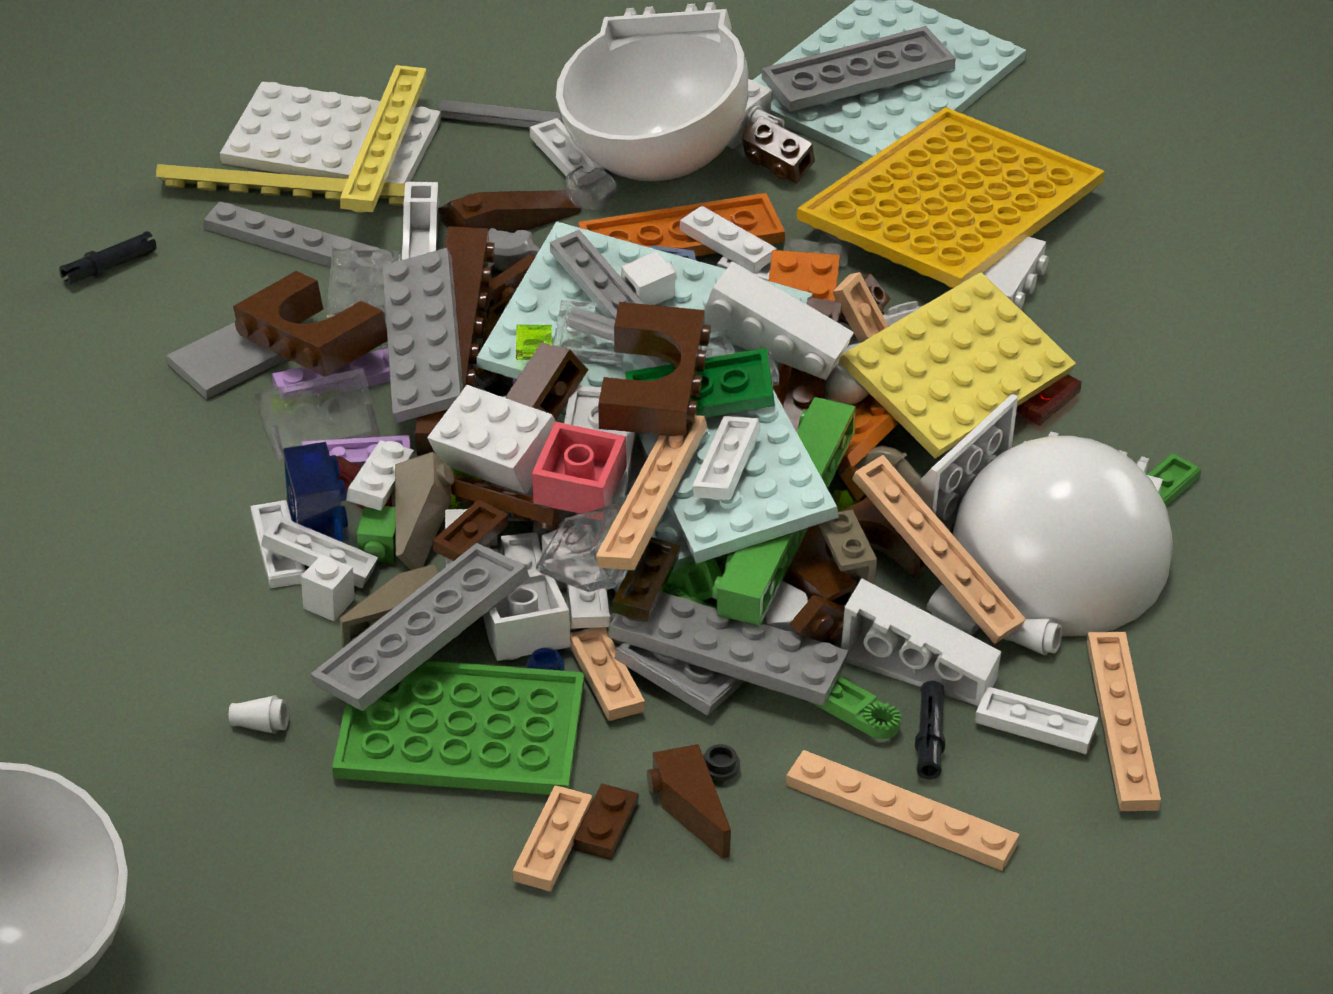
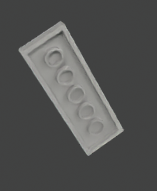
[762,26,956,112]
[383,248,463,423]
[310,543,530,711]
[608,592,849,706]

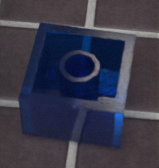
[283,442,348,542]

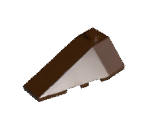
[439,190,581,233]

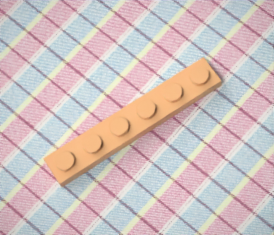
[596,416,707,570]
[852,455,1026,644]
[1087,632,1161,811]
[786,750,1020,871]

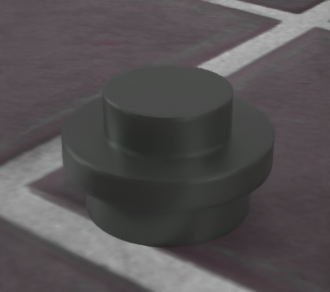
[703,744,740,781]

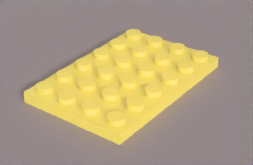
[839,272,1076,458]

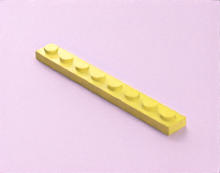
[340,65,426,213]
[156,164,405,206]

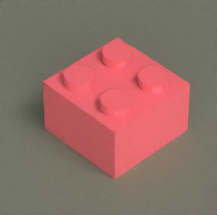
[532,422,627,519]

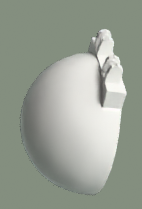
[556,2,748,181]
[953,431,1173,637]
[0,762,128,994]

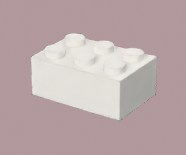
[427,385,556,494]

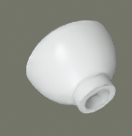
[825,366,869,405]

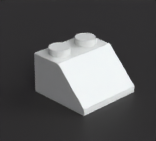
[483,569,571,661]

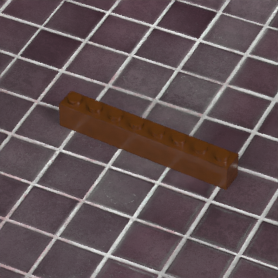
[415,226,495,456]

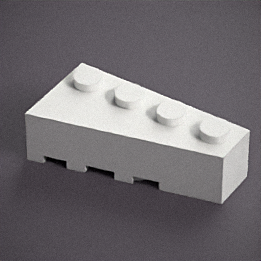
[704,261,854,380]
[841,578,1001,706]

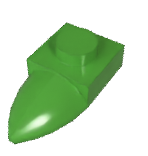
[666,558,722,600]

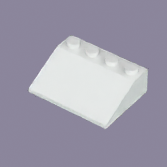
[912,394,1018,532]

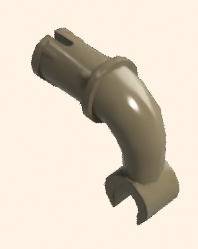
[838,446,922,488]

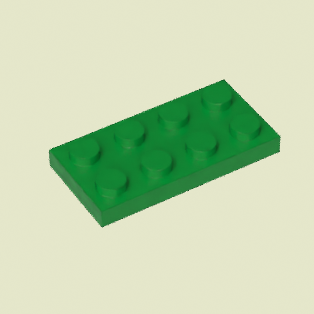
[625,348,775,418]

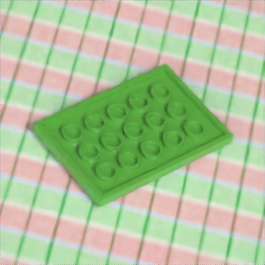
[332,661,584,795]

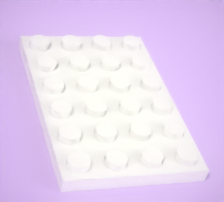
[220,81,441,184]

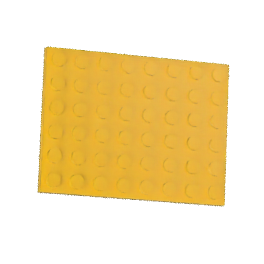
[797,107,1105,288]

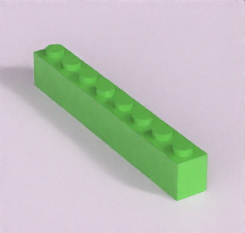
[712,397,856,626]

